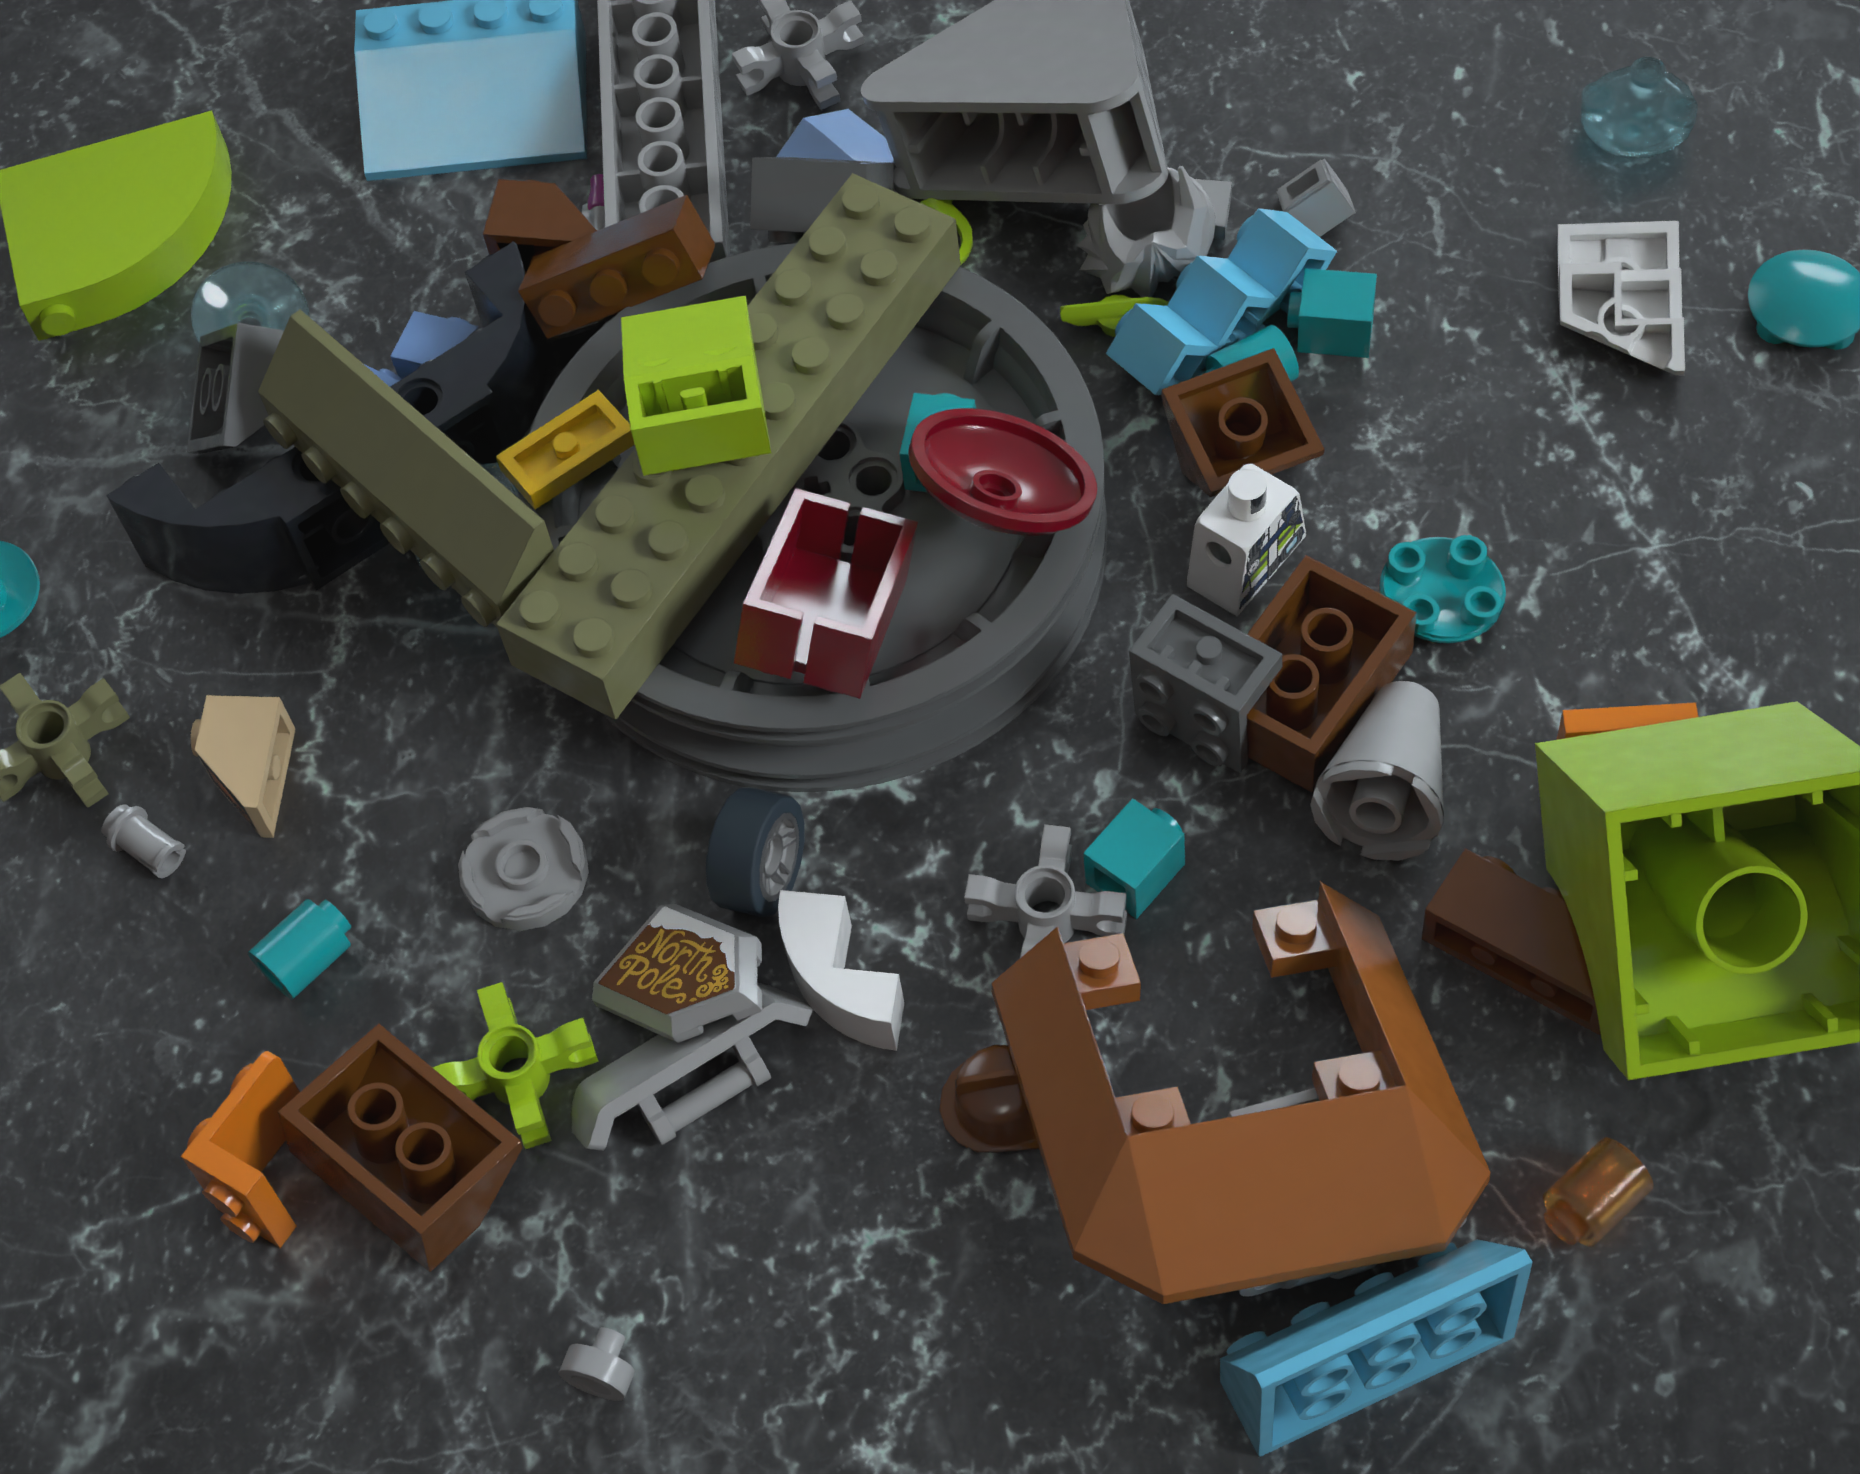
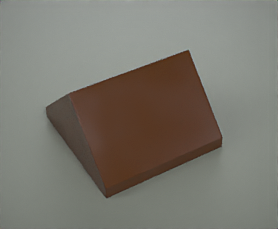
[1161,348,1325,498]

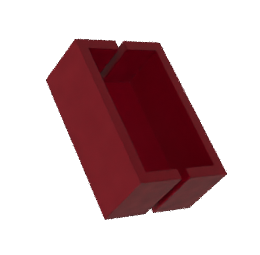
[734,488,918,699]

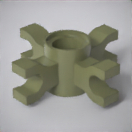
[0,673,130,808]

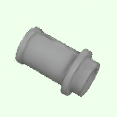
[102,804,186,878]

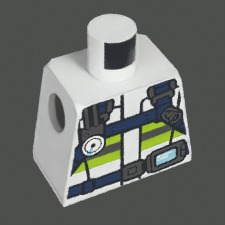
[1187,464,1306,616]

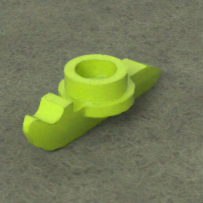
[1060,295,1169,337]

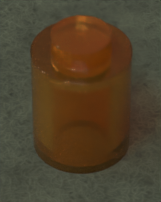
[1543,1137,1654,1247]

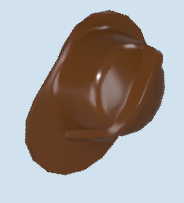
[939,1045,1040,1153]

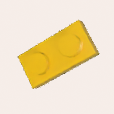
[496,390,635,510]

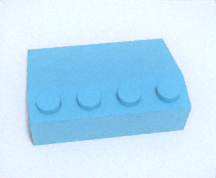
[354,0,587,181]
[1220,1239,1533,1457]

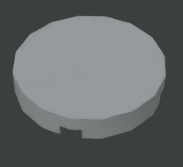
[458,807,589,931]

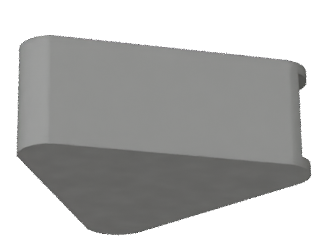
[861,0,1168,204]

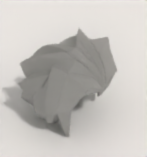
[1077,166,1216,297]

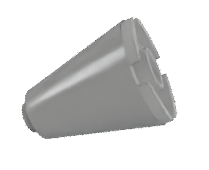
[1310,681,1444,861]

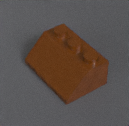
[278,1023,522,1272]

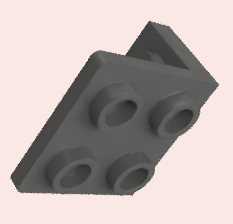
[1129,594,1283,773]

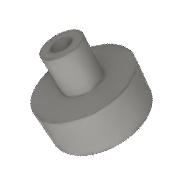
[559,1327,635,1401]

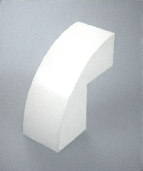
[778,890,904,1051]

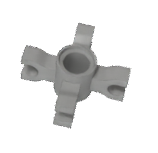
[732,0,865,110]
[964,824,1127,958]

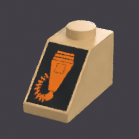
[191,695,295,838]

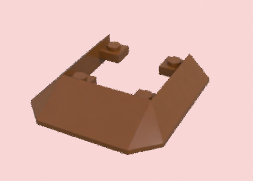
[991,881,1491,1304]

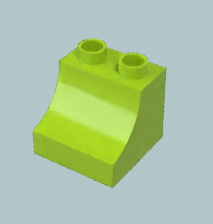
[1535,701,1860,1080]

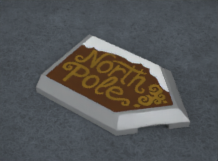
[592,904,762,1043]

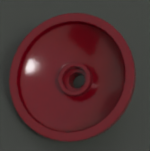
[908,408,1097,536]

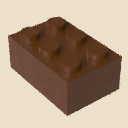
[1247,555,1417,793]

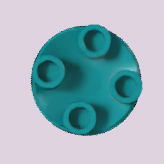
[1748,250,1860,350]
[1379,535,1506,643]

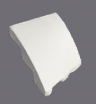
[1557,221,1685,376]

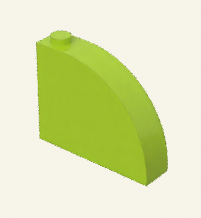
[0,110,232,341]

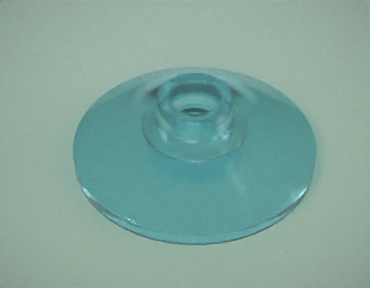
[191,262,309,343]

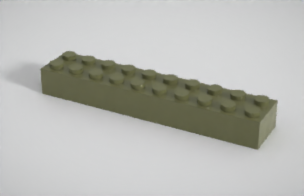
[496,173,961,720]

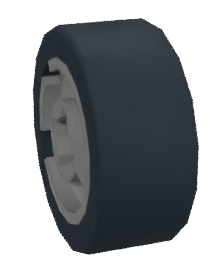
[706,787,805,917]

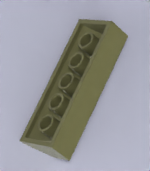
[258,309,554,627]

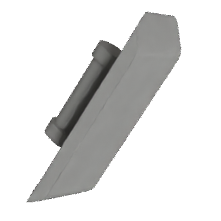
[571,982,813,1151]

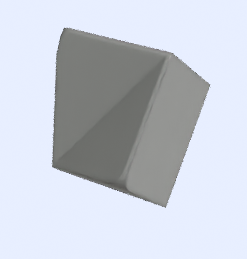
[1277,158,1356,237]

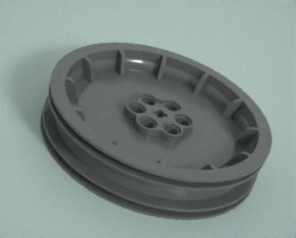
[518,243,1108,792]

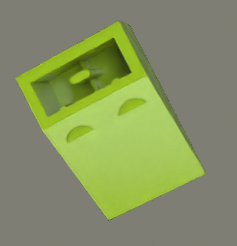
[621,295,771,476]

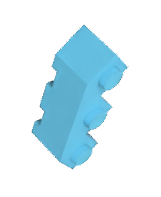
[1106,208,1337,395]

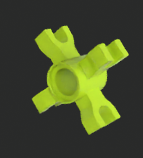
[432,982,599,1149]

